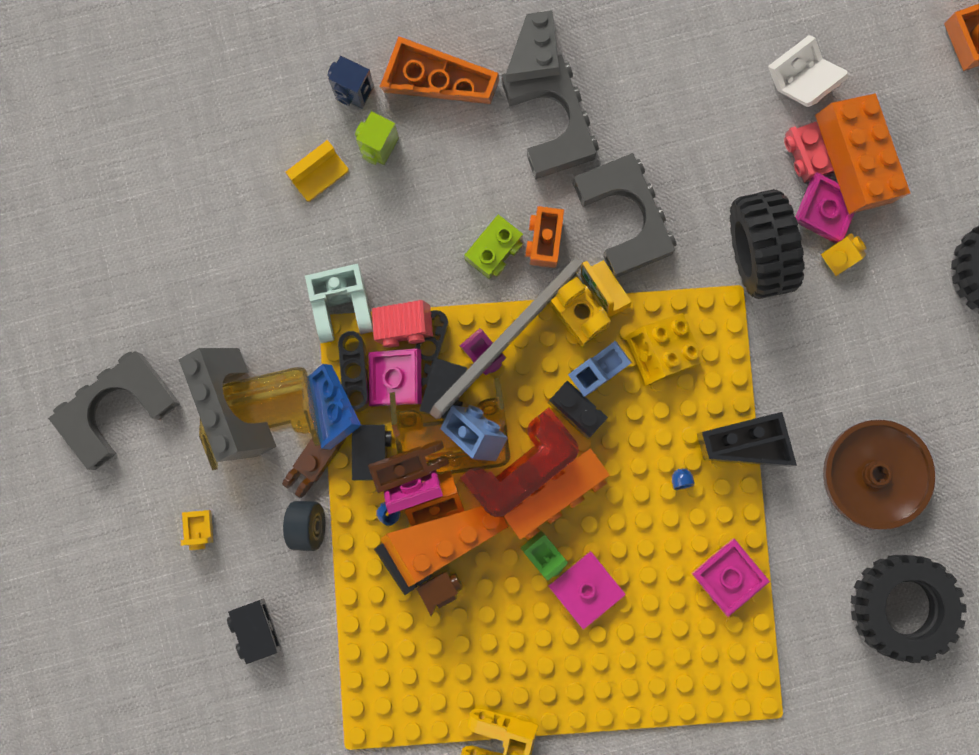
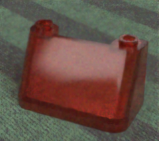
[458,407,579,517]

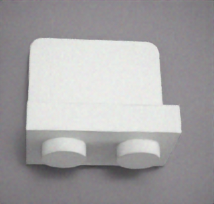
[768,35,849,107]

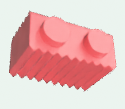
[372,300,433,348]

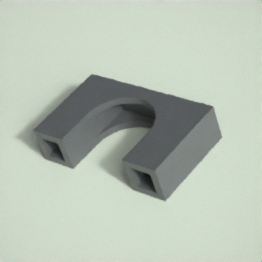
[501,55,599,180]
[572,153,677,278]
[179,348,276,462]
[48,351,180,470]

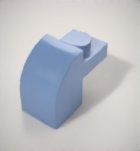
[568,341,632,397]

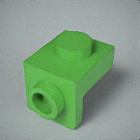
[521,531,568,580]

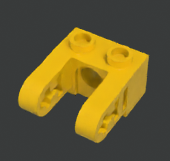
[550,277,611,347]
[461,709,538,755]

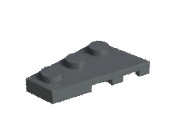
[506,10,560,82]

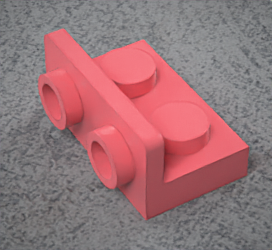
[784,121,834,183]

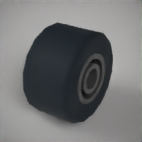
[283,501,326,551]

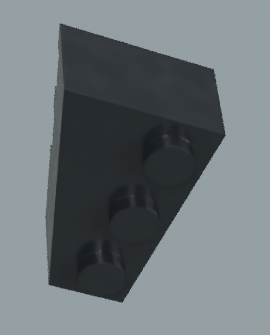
[697,412,797,467]

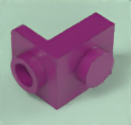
[459,328,506,375]

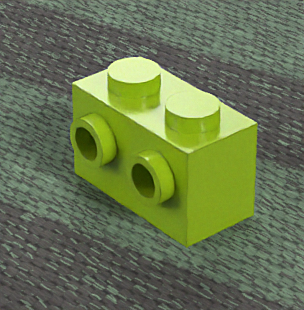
[355,111,399,165]
[464,214,524,280]

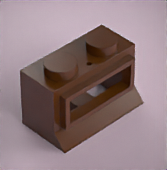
[416,570,463,617]

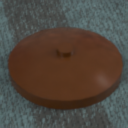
[823,420,935,530]

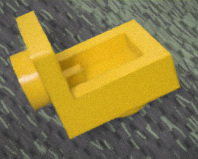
[821,233,867,276]
[180,510,214,550]

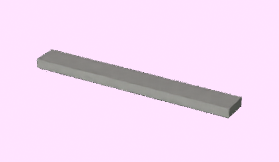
[430,257,583,419]

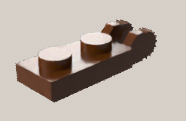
[282,430,346,498]
[368,440,449,493]

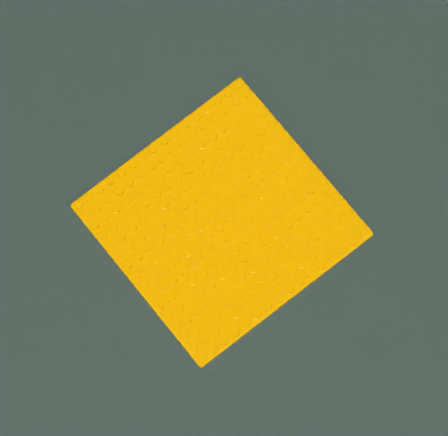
[320,285,783,750]

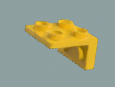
[625,313,703,385]

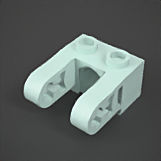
[305,264,373,344]

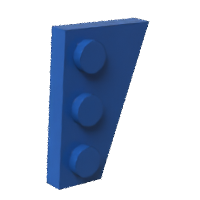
[308,364,361,450]

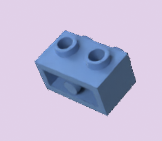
[440,405,508,461]

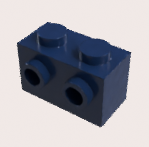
[327,55,374,109]

